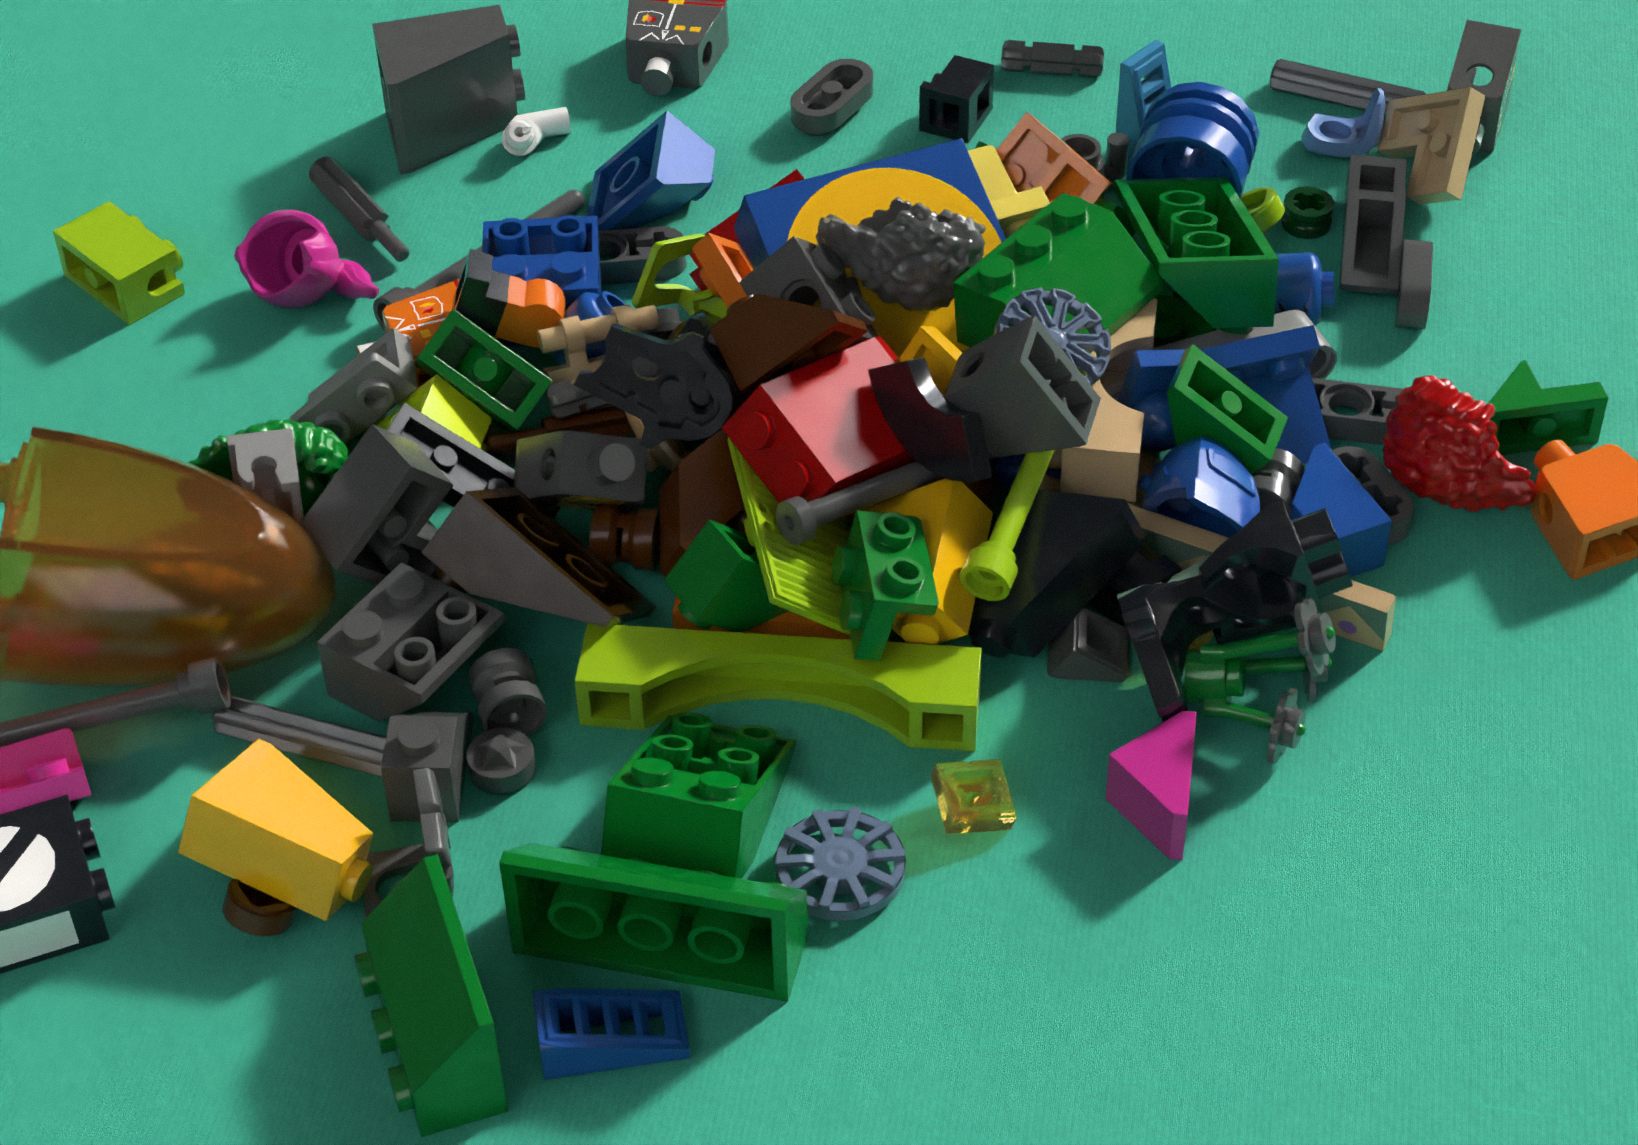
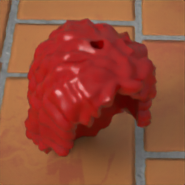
[1382,375,1536,512]

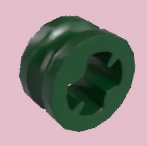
[1281,186,1334,239]

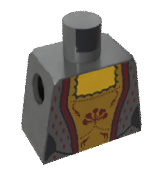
[514,431,648,512]

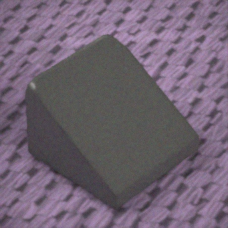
[1047,607,1129,682]

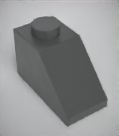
[381,711,474,822]

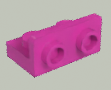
[0,728,92,815]

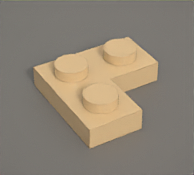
[1377,87,1485,205]

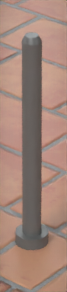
[776,450,998,545]

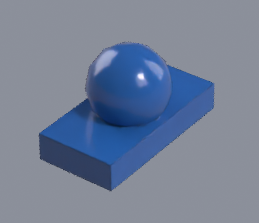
[1117,349,1185,452]

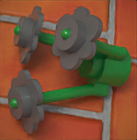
[1185,598,1336,764]

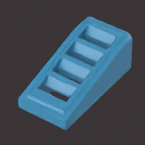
[1116,40,1171,160]

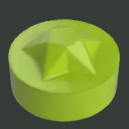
[1241,187,1285,233]

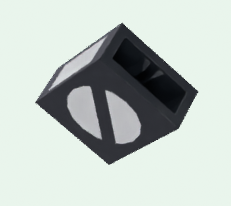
[0,795,116,974]

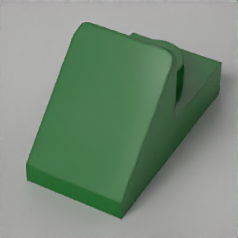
[1488,360,1609,455]

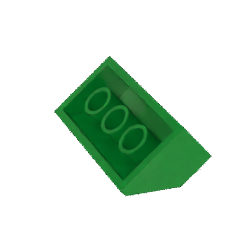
[1114,177,1279,334]
[499,843,808,1002]

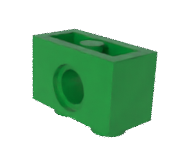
[414,309,553,433]

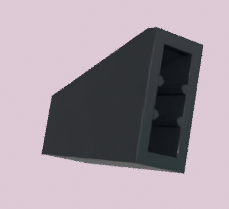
[968,489,1147,658]

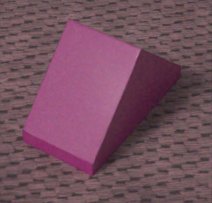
[1105,710,1197,860]

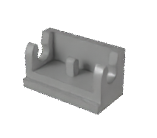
[227,428,309,565]

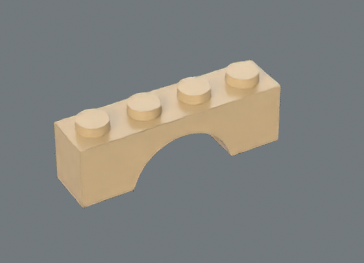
[1049,299,1158,502]

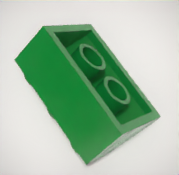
[953,193,1163,354]
[354,854,508,1137]

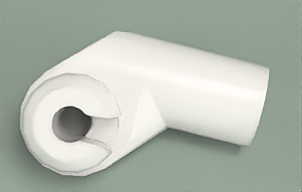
[502,107,571,156]

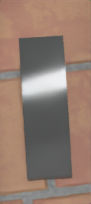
[1339,155,1407,295]

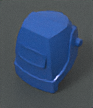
[1137,436,1260,538]

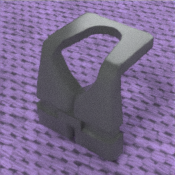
[363,768,454,918]

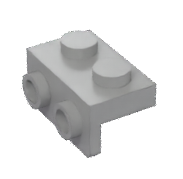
[290,328,418,445]

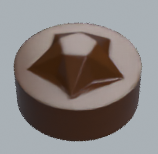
[222,878,296,936]

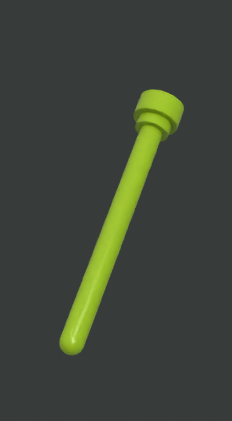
[959,366,1087,601]

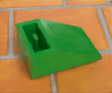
[601,712,796,879]

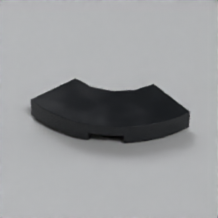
[868,357,992,482]

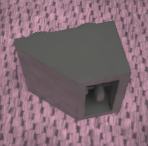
[317,562,505,722]

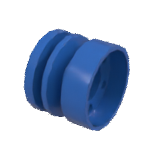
[1126,82,1259,199]

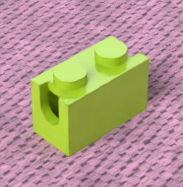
[53,201,185,325]

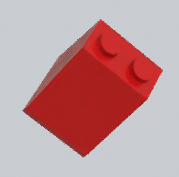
[722,336,916,518]

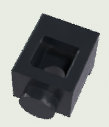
[919,55,994,143]

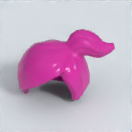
[234,210,379,308]

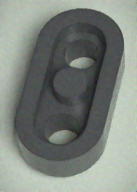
[790,59,873,136]

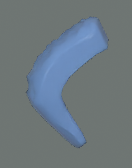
[1301,88,1385,159]

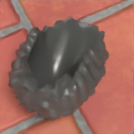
[818,197,986,312]

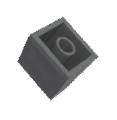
[372,5,525,174]

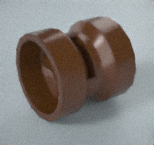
[589,504,660,571]

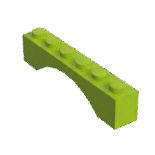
[575,623,982,751]

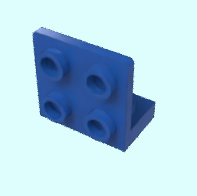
[1200,325,1332,466]

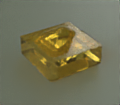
[931,759,1017,835]

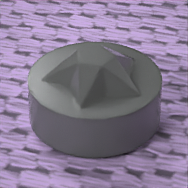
[466,728,536,794]

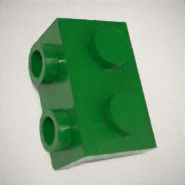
[832,510,939,661]

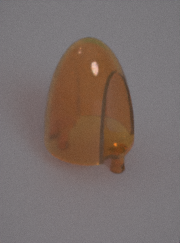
[0,426,336,687]

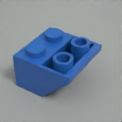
[482,215,602,347]

